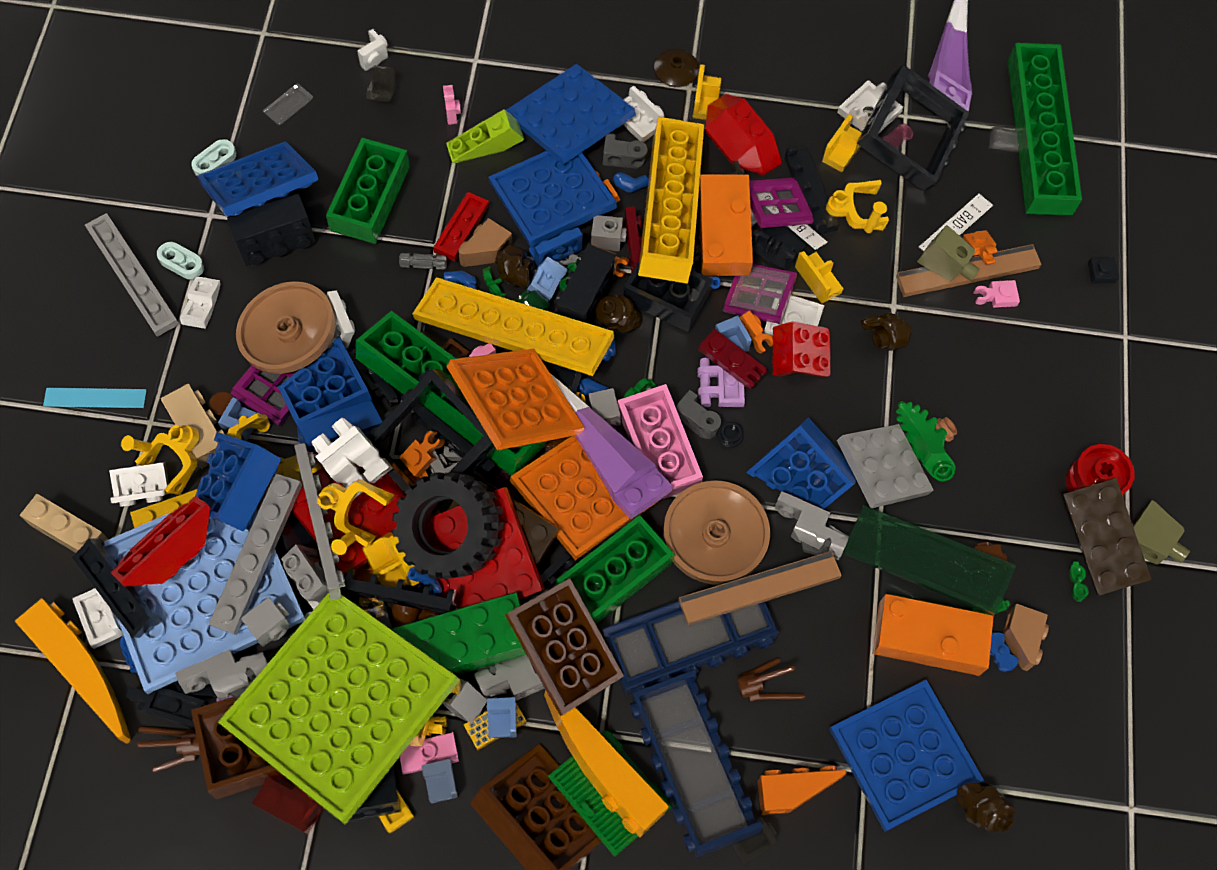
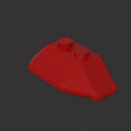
[705,94,782,176]
[111,496,210,586]

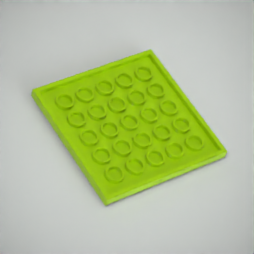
[218,593,459,825]

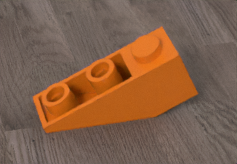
[757,766,846,815]

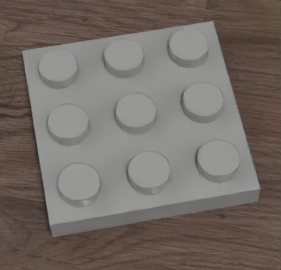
[837,424,934,508]

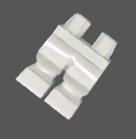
[312,418,393,500]

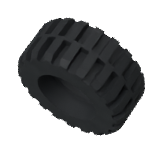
[392,472,504,579]

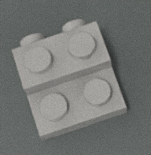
[281,544,350,602]

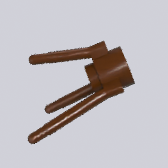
[737,658,805,702]
[137,726,200,773]

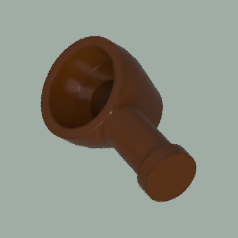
[392,603,441,627]

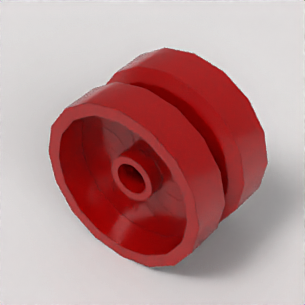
[1066,444,1135,495]

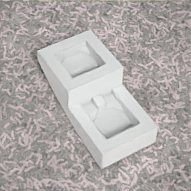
[180,276,220,329]

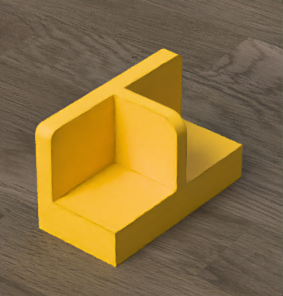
[693,64,721,120]
[822,114,862,172]
[795,251,843,304]
[362,532,419,588]

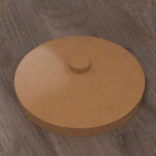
[236,282,336,374]
[663,481,770,585]

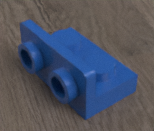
[529,227,582,267]

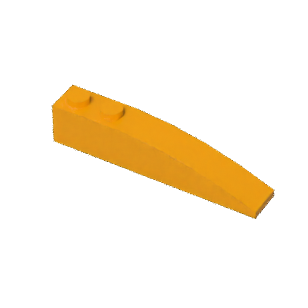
[15,598,131,744]
[544,690,669,837]

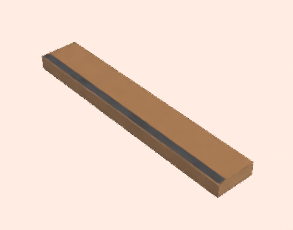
[896,244,1042,297]
[678,551,842,625]

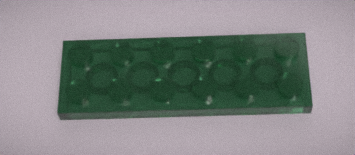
[843,505,1016,617]

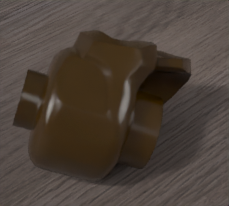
[495,245,533,289]
[595,294,643,333]
[861,313,911,351]
[957,782,1015,833]

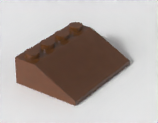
[505,578,624,716]
[191,697,286,800]
[470,744,602,870]

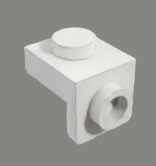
[357,29,388,71]

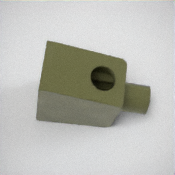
[917,225,980,281]
[1132,500,1190,564]

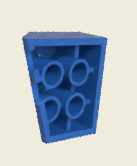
[278,337,375,425]
[746,417,857,509]
[196,432,281,532]

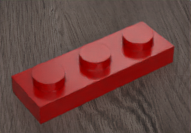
[433,192,489,261]

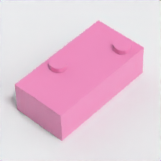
[618,384,703,500]

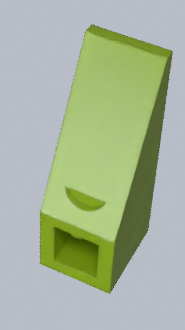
[446,109,524,163]

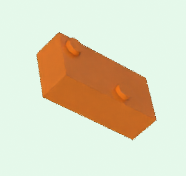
[698,175,753,276]
[872,594,994,676]

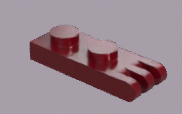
[624,206,642,273]
[698,329,767,389]

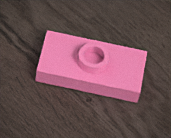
[400,733,459,775]

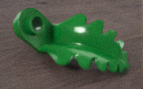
[896,401,956,481]

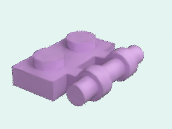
[697,358,745,408]

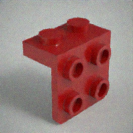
[772,321,830,377]

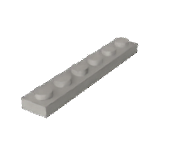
[85,213,179,337]
[294,443,345,601]
[208,473,303,635]

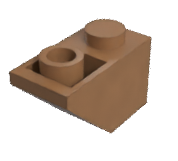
[459,218,513,267]
[1003,604,1049,671]

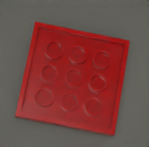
[291,467,433,578]
[429,487,545,610]

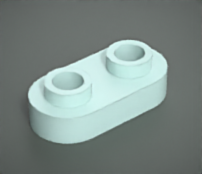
[192,140,236,176]
[157,242,204,279]

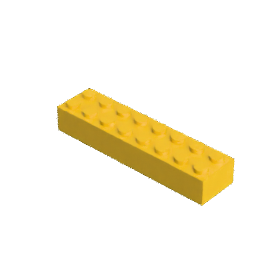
[638,117,704,283]

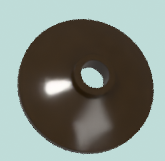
[654,49,699,87]

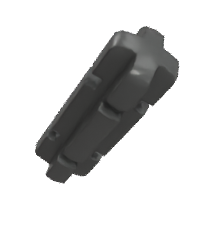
[399,253,447,270]

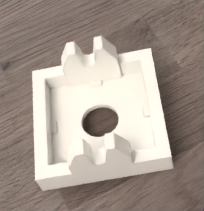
[837,81,903,134]

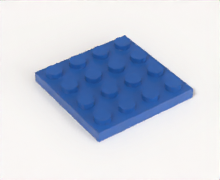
[506,64,636,164]
[197,141,319,217]
[488,151,617,247]
[829,680,984,832]

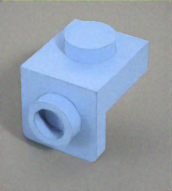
[527,257,567,301]

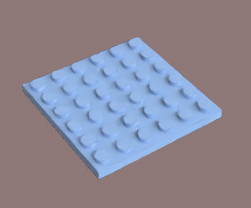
[103,507,306,694]

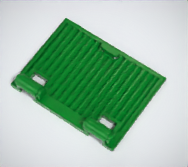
[548,730,671,857]

